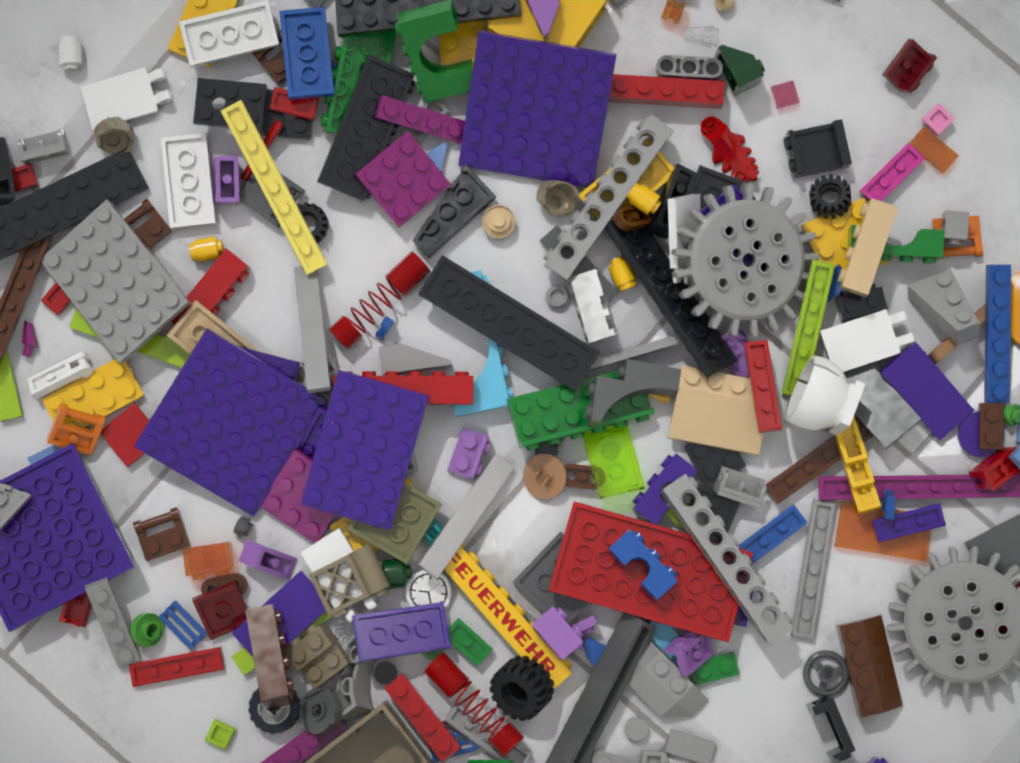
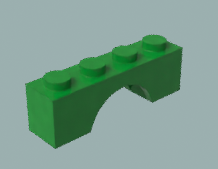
[848,225,944,264]

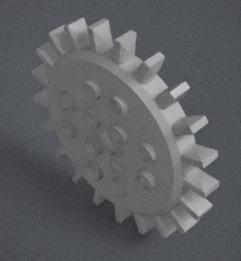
[671,183,820,336]
[887,546,1020,700]

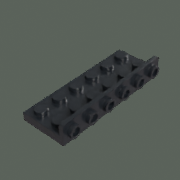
[317,54,416,202]

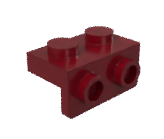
[882,39,937,93]

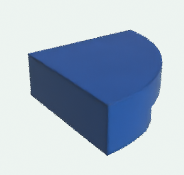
[375,316,395,341]
[584,636,606,666]

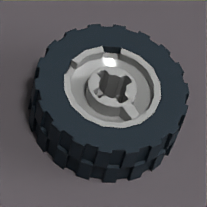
[248,688,301,734]

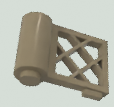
[309,544,390,619]

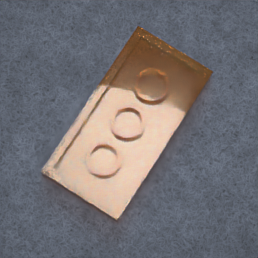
[834,501,931,561]

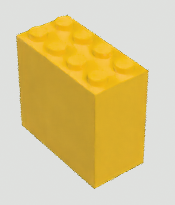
[487,0,608,47]

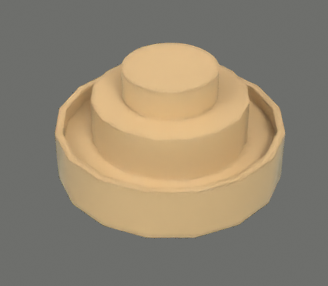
[482,205,515,239]

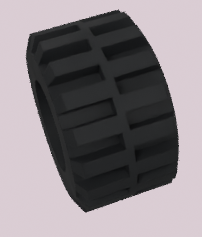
[490,656,554,721]

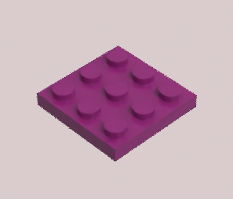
[354,131,451,228]
[260,449,336,543]

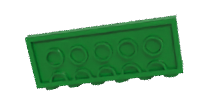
[320,31,397,134]
[506,371,655,451]

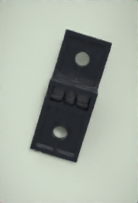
[193,78,313,140]

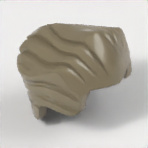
[94,117,135,154]
[536,180,579,216]

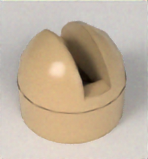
[715,0,735,11]

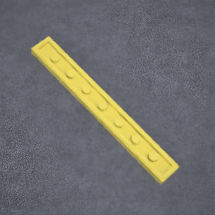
[221,100,328,275]

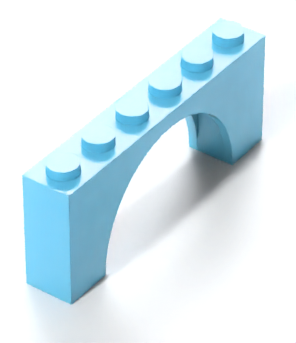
[432,270,513,418]

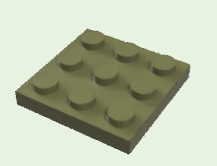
[347,482,442,564]

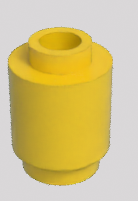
[626,182,661,215]
[189,236,224,262]
[608,256,637,292]

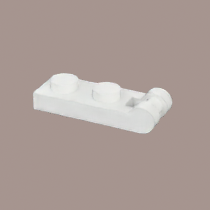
[27,352,93,400]

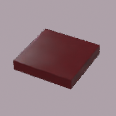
[192,581,248,640]

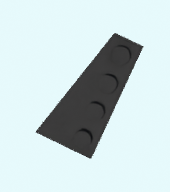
[412,165,496,259]

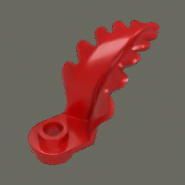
[701,116,759,183]

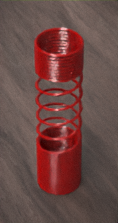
[328,251,431,350]
[423,652,524,757]

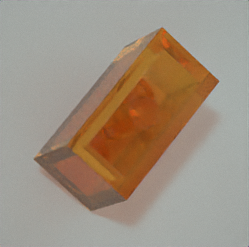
[182,542,235,580]

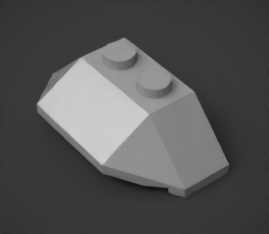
[628,641,709,717]

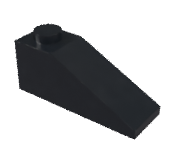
[645,164,697,240]

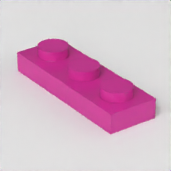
[859,143,925,201]

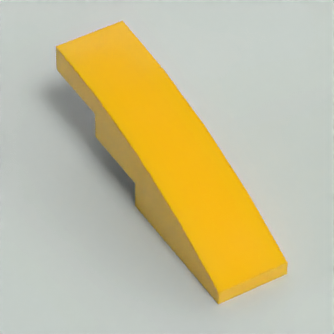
[835,417,881,515]

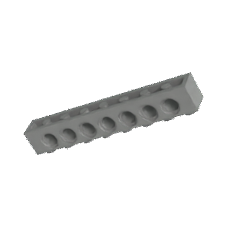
[543,114,673,282]
[660,473,794,646]

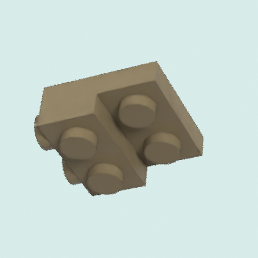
[286,624,352,689]

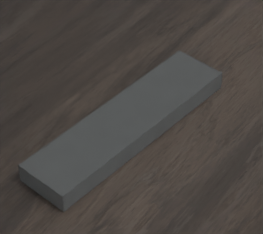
[540,225,619,302]

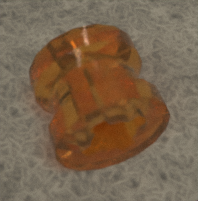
[661,0,686,25]

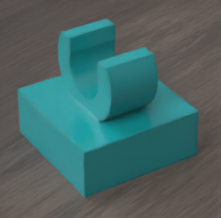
[423,517,444,547]

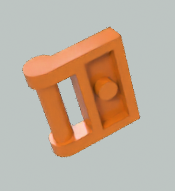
[932,215,983,260]
[47,403,105,455]

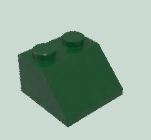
[714,45,765,96]

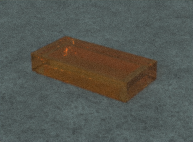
[910,126,959,174]

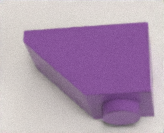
[525,0,560,40]
[239,539,297,580]

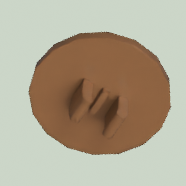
[523,453,567,499]

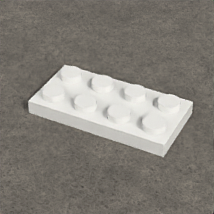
[179,0,280,67]
[160,133,217,229]

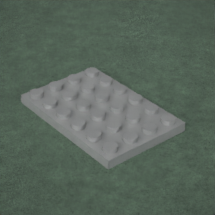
[41,199,191,364]

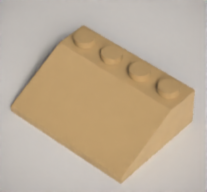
[668,365,764,456]

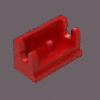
[968,447,1020,491]
[59,593,92,627]

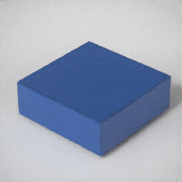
[882,490,896,519]

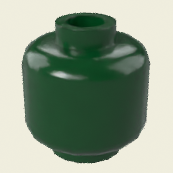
[381,559,412,589]

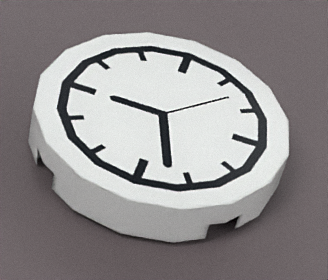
[406,570,452,608]

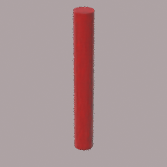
[240,119,284,181]

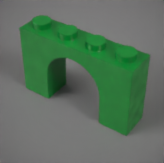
[395,0,474,103]

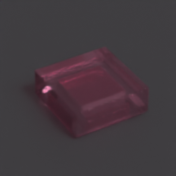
[771,80,800,109]

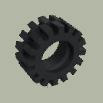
[809,174,851,219]
[297,202,329,243]

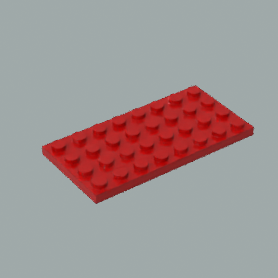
[548,501,753,643]

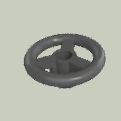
[803,650,849,697]

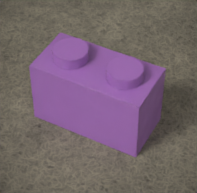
[214,156,239,205]
[532,606,584,660]

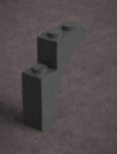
[584,359,681,427]

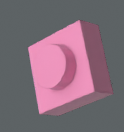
[922,103,955,136]

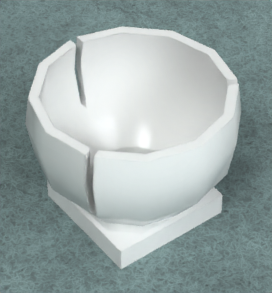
[785,356,865,435]

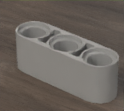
[655,55,723,81]

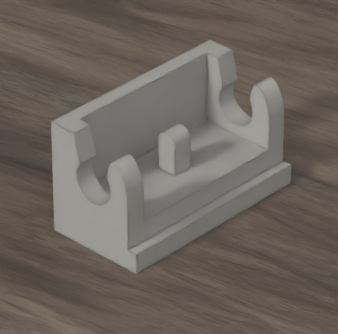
[17,129,70,165]
[713,465,767,509]

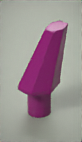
[21,320,38,358]

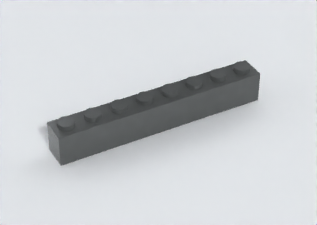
[546,613,656,763]

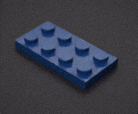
[279,7,334,100]

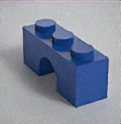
[608,529,678,602]

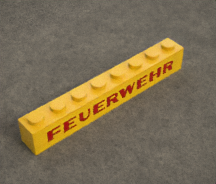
[444,542,572,689]

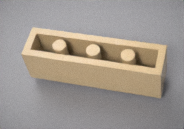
[837,198,898,297]

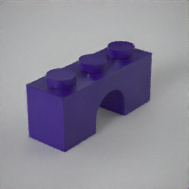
[632,453,698,525]

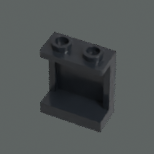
[783,119,852,178]
[806,696,856,762]

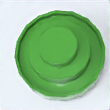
[130,612,164,647]

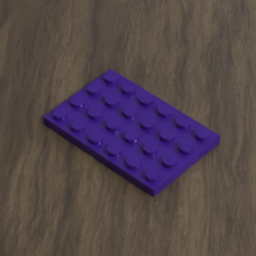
[301,369,429,530]

